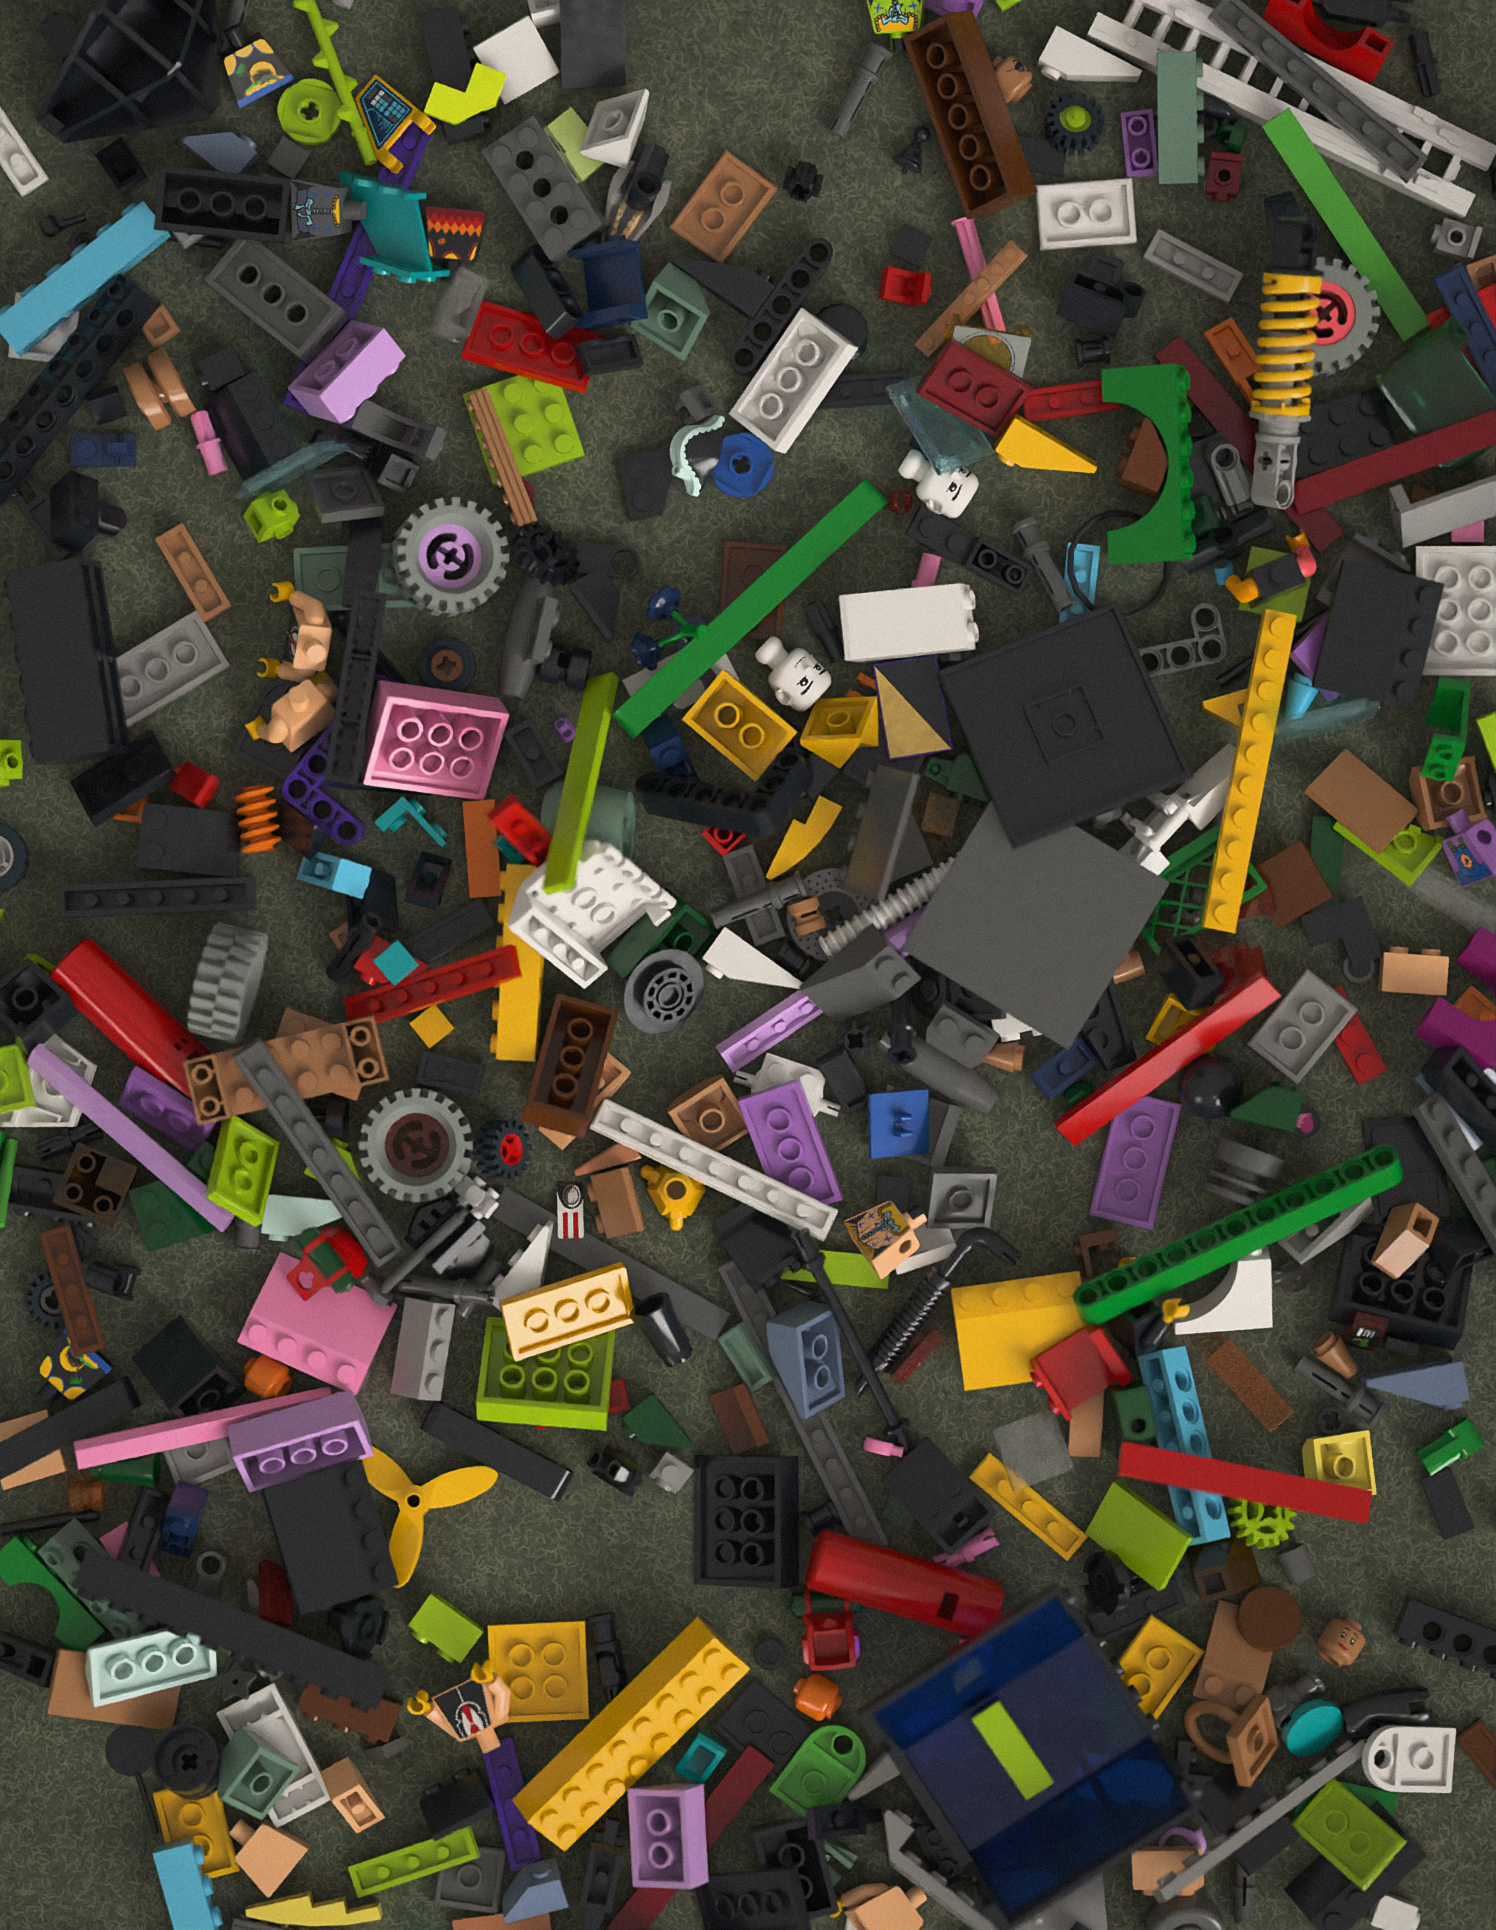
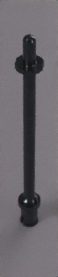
[790,1227,914,1456]

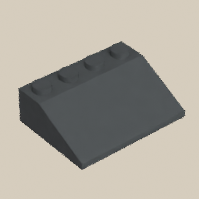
[837,764,920,902]

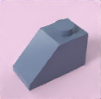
[182,132,260,174]
[501,1857,568,1924]

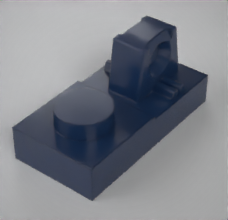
[71,434,136,467]
[1029,1036,1099,1101]

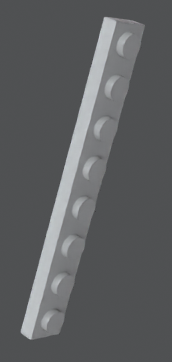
[1152,1739,1365,1903]

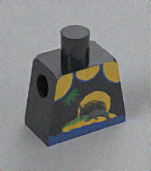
[220,23,294,108]
[36,1328,116,1406]

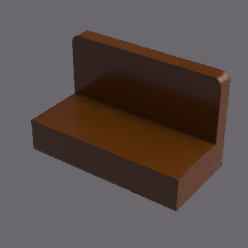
[710,1381,770,1455]

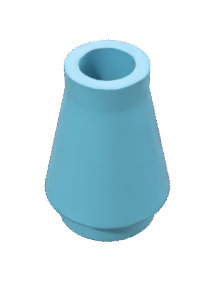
[1283,672,1319,722]

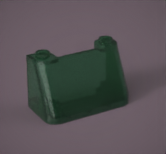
[1375,315,1496,476]

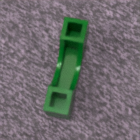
[0,1534,107,1651]

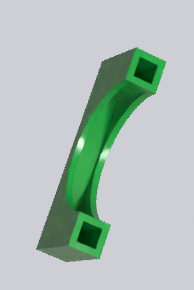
[1101,363,1196,565]

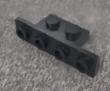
[7,1163,102,1227]

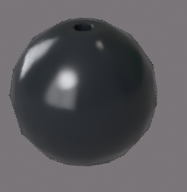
[1177,1052,1244,1120]

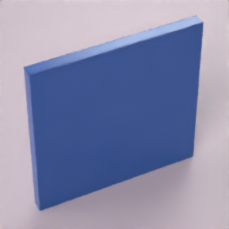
[868,1089,929,1158]

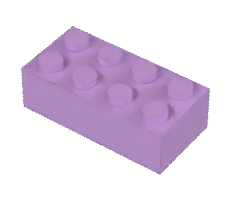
[227,1389,374,1493]

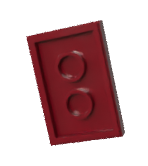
[916,337,1033,440]

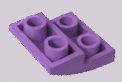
[1120,109,1159,178]

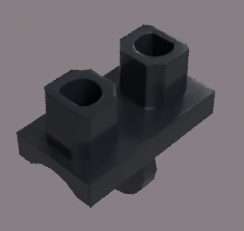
[587,1445,647,1497]

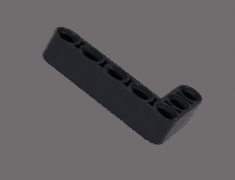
[635,748,811,837]

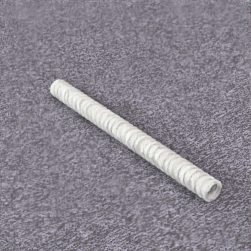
[818,851,960,960]

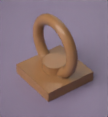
[1184,1694,1280,1788]

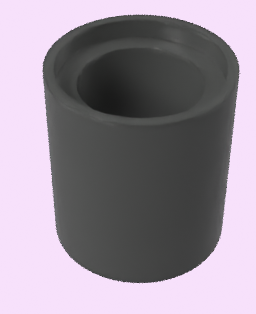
[1277,1543,1317,1585]

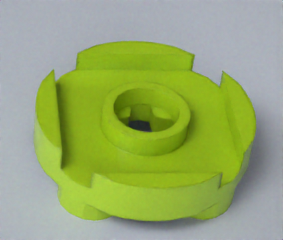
[278,79,342,145]

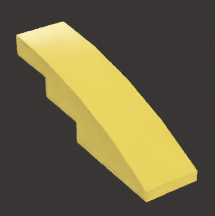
[245,1891,383,1926]

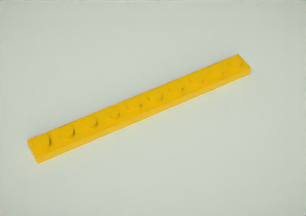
[1201,609,1297,933]

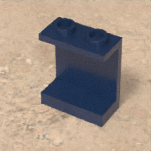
[568,235,648,330]

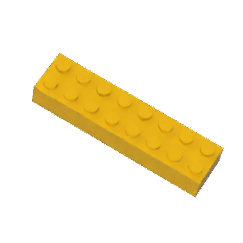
[512,1617,750,1852]

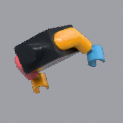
[1213,529,1316,609]

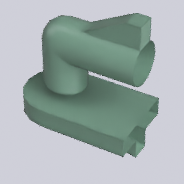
[821,1838,860,1887]

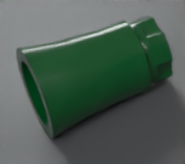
[90,1452,161,1489]

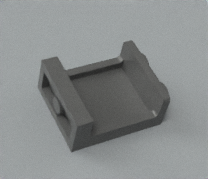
[863,1084,962,1167]

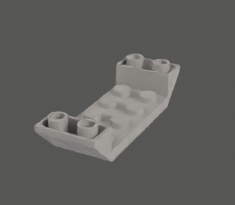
[883,1809,1043,1930]

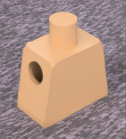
[229,1819,310,1898]

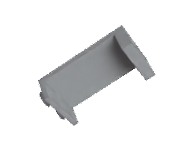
[1389,451,1496,548]

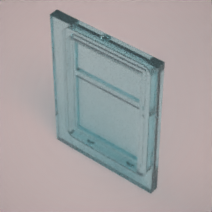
[885,373,995,475]
[234,440,350,500]
[1272,698,1380,746]

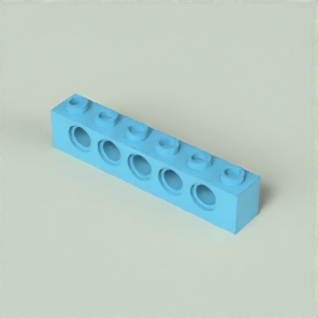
[1137,1346,1231,1546]

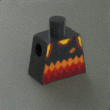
[425,205,488,283]

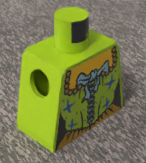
[867,0,926,51]

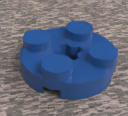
[711,433,773,498]

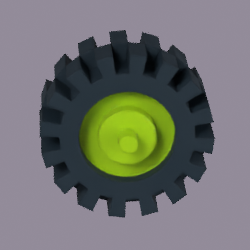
[1044,92,1105,156]

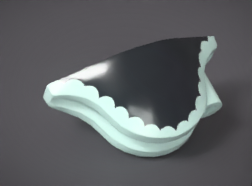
[670,415,725,497]

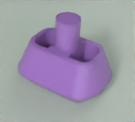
[551,716,576,743]

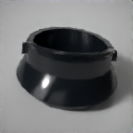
[816,303,868,362]

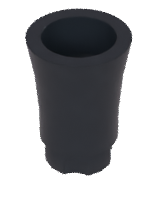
[629,1292,693,1367]

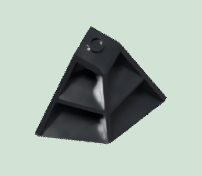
[35,0,220,144]

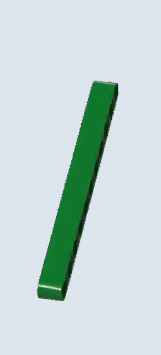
[611,478,888,739]
[1073,1145,1403,1325]

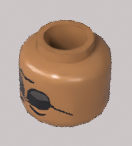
[992,55,1033,104]

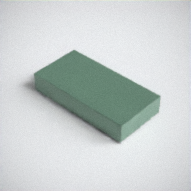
[717,1321,778,1393]

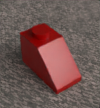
[354,935,431,986]

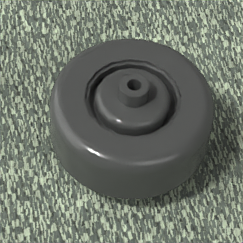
[1146,1893,1226,1930]

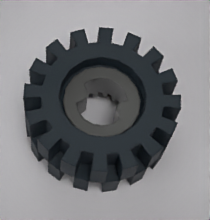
[25,1271,66,1329]

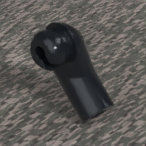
[1198,95,1238,127]

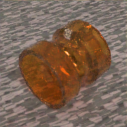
[68,1479,106,1513]

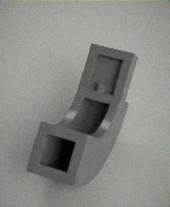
[335,399,447,461]

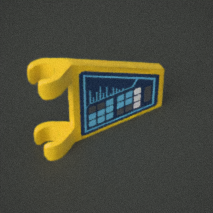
[355,74,436,174]

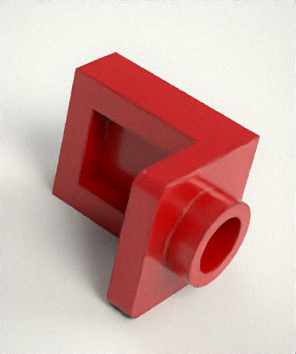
[878,266,932,307]

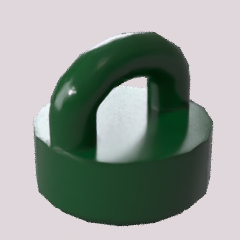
[1216,121,1248,154]
[1063,1081,1095,1110]

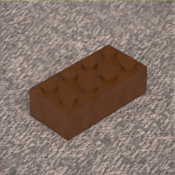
[521,993,619,1139]

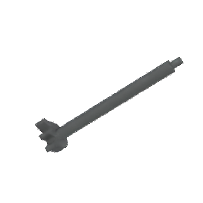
[360,1209,469,1305]

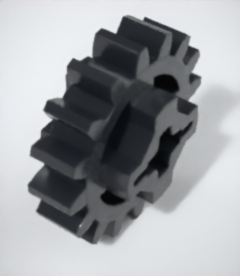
[511,522,580,587]

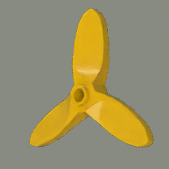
[362,1446,498,1588]

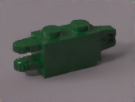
[924,754,991,810]

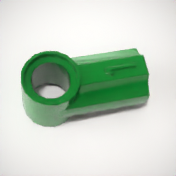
[1415,1416,1485,1476]

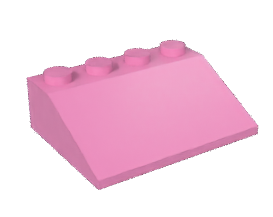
[361,680,509,800]
[237,1252,398,1395]

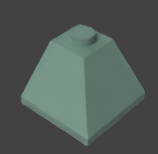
[630,263,710,361]
[217,1727,301,1820]

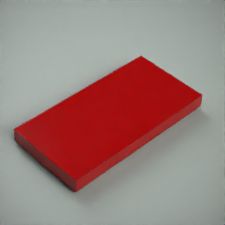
[461,299,603,394]

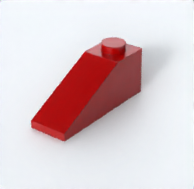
[170,761,221,809]

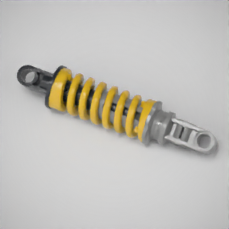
[1249,215,1324,509]

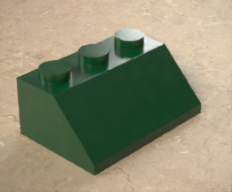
[605,887,720,992]
[1225,1081,1304,1132]

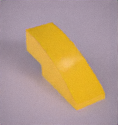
[765,795,842,881]

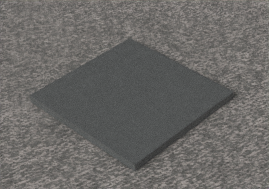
[901,801,1170,1050]

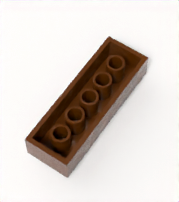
[903,10,1038,220]

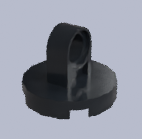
[1083,1550,1146,1616]
[326,1594,390,1661]

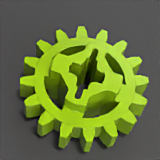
[1227,1498,1296,1549]

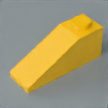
[994,413,1098,473]

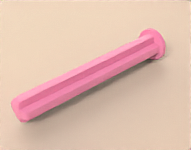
[951,217,1007,343]

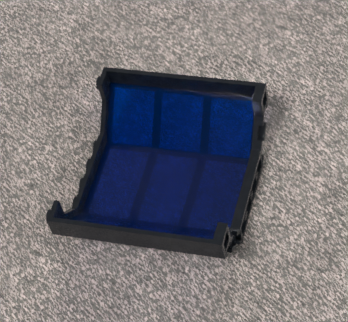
[856,1581,1203,1930]

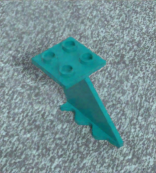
[338,170,450,283]

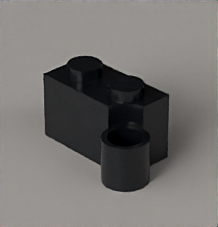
[1055,267,1146,337]

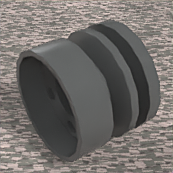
[1202,1137,1285,1209]

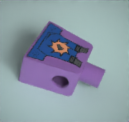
[1442,808,1496,887]

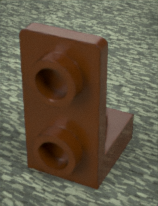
[1073,1227,1119,1284]

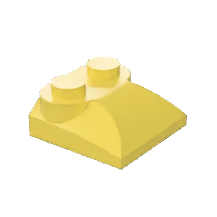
[1302,1430,1377,1495]

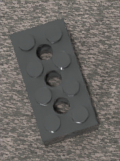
[481,115,611,262]
[204,239,350,365]

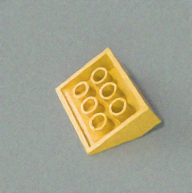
[951,1271,1087,1391]

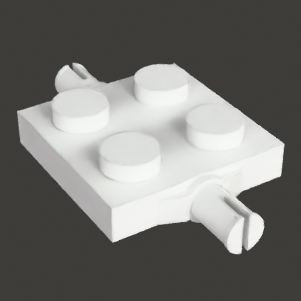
[733,1052,841,1117]

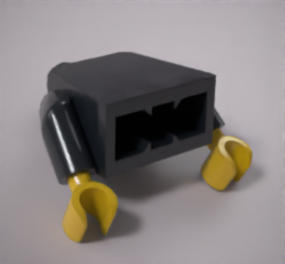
[1107,1257,1189,1360]

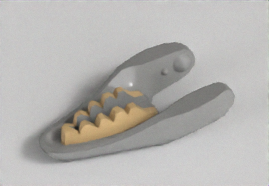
[601,160,672,243]

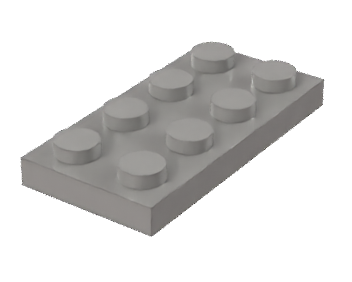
[116,610,231,729]

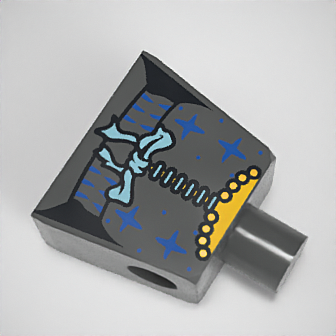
[291,177,367,242]

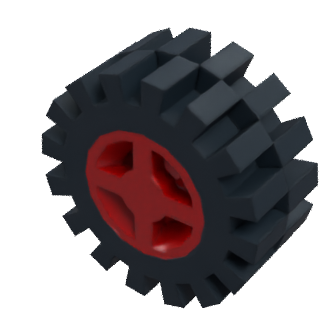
[473,1120,532,1179]

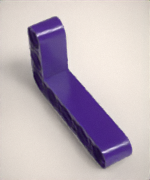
[282,674,395,845]

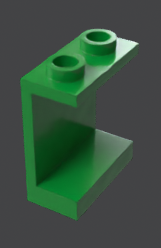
[1420,676,1471,782]

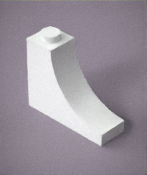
[1172,1246,1272,1335]

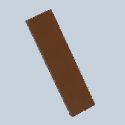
[38,1224,106,1358]

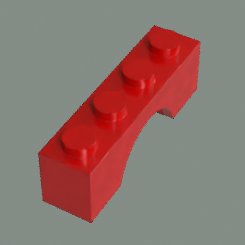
[1261,0,1395,84]

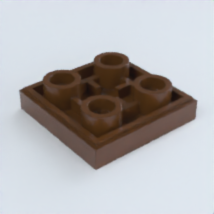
[1247,841,1335,929]

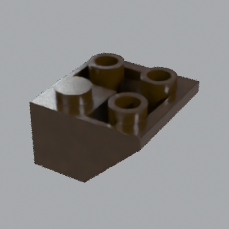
[52,1142,140,1227]
[1185,1523,1262,1604]

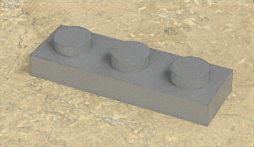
[1143,229,1244,304]

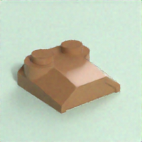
[1409,755,1487,831]
[667,1074,749,1152]

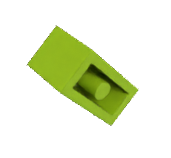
[408,1591,485,1664]

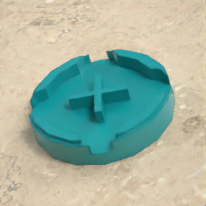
[1282,1699,1343,1756]

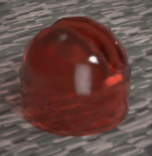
[887,489,913,515]

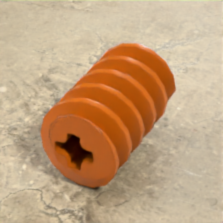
[234,785,281,854]

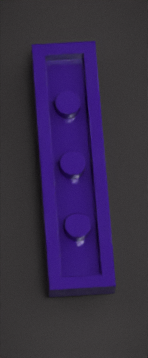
[482,1735,543,1871]

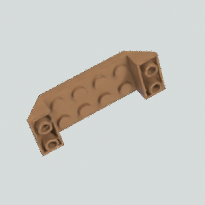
[183,1016,389,1125]

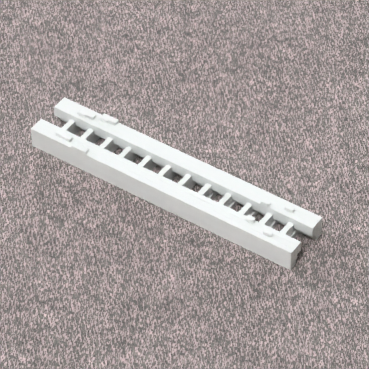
[1086,0,1496,221]

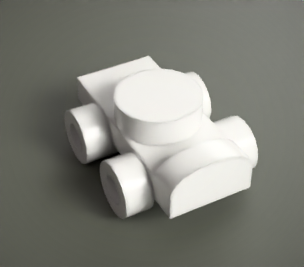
[454,1175,500,1220]

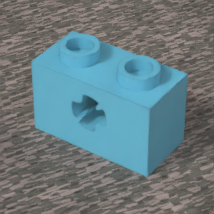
[296,852,372,899]

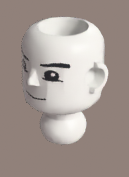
[898,449,979,518]
[755,636,831,712]

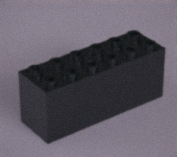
[4,557,131,765]

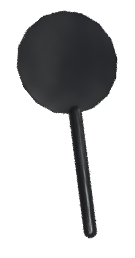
[105,1725,159,1835]

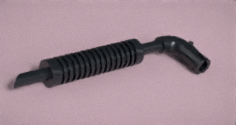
[856,1227,1022,1398]

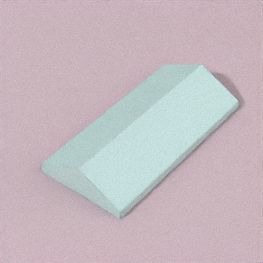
[85,1627,217,1707]

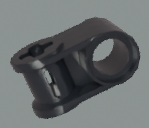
[85,1260,142,1301]

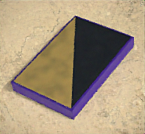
[872,654,953,761]

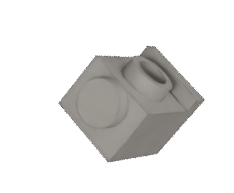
[1430,218,1483,263]
[649,1449,694,1494]

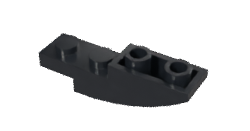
[904,506,1035,596]

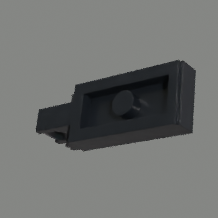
[806,1801,882,1840]

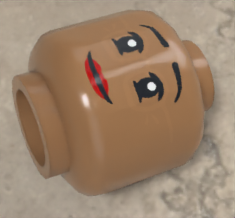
[1317,1617,1366,1667]

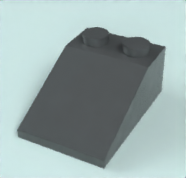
[799,923,921,1023]

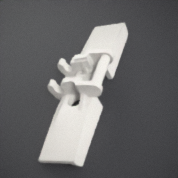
[1118,744,1236,875]

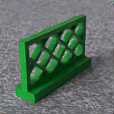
[1141,823,1267,957]

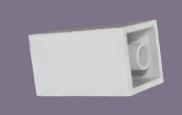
[839,583,979,663]

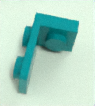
[374,796,449,849]

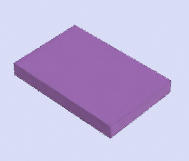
[118,1066,217,1151]

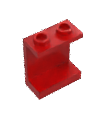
[1029,1324,1134,1422]

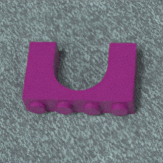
[1413,926,1496,1071]

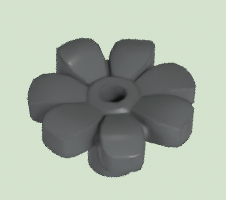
[1168,891,1203,927]

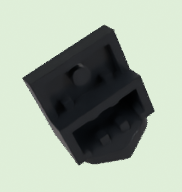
[404,1193,494,1281]

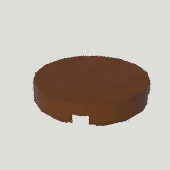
[1236,1586,1302,1652]

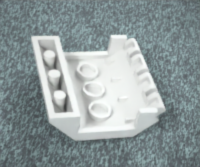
[507,840,676,989]

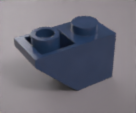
[641,713,699,780]
[159,1481,209,1559]

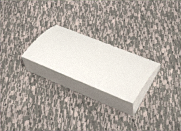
[729,308,858,454]

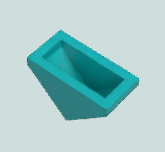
[673,1728,727,1784]

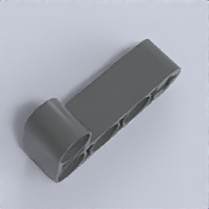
[1138,603,1226,678]

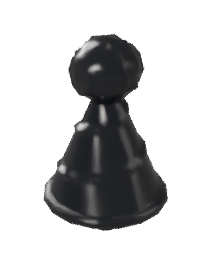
[893,126,931,175]

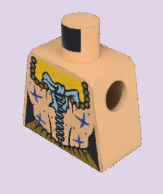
[844,1201,927,1279]

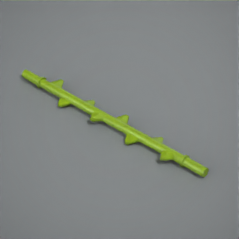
[292,0,377,166]

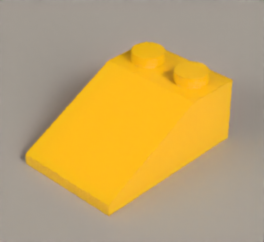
[682,670,797,782]

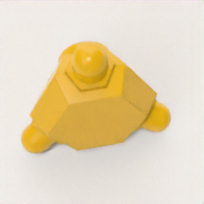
[640,1164,706,1231]

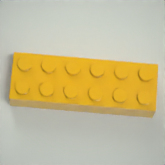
[490,864,544,1062]

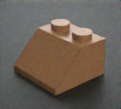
[586,1166,645,1239]

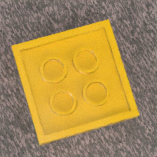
[488,1620,589,1723]

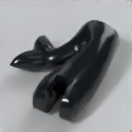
[1339,1686,1433,1765]

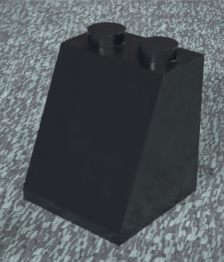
[132,1315,247,1418]

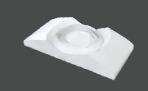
[216,1682,331,1828]

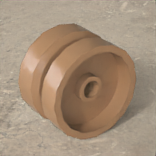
[122,347,196,431]

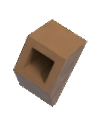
[1371,1202,1439,1279]

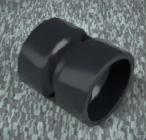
[539,641,593,691]

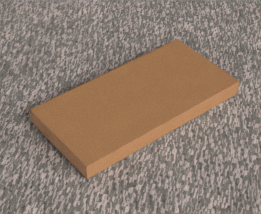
[45,1648,181,1730]

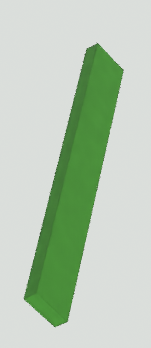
[1262,108,1428,341]

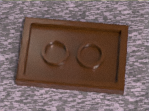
[719,540,788,640]

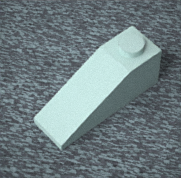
[261,1194,342,1242]

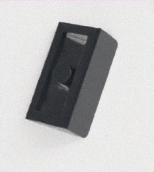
[274,800,329,861]

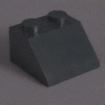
[0,957,77,1056]
[419,1767,495,1842]

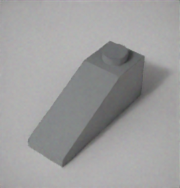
[1278,1198,1374,1264]

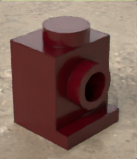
[1204,151,1243,203]

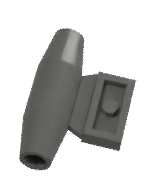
[499,570,560,700]
[877,1000,1000,1114]

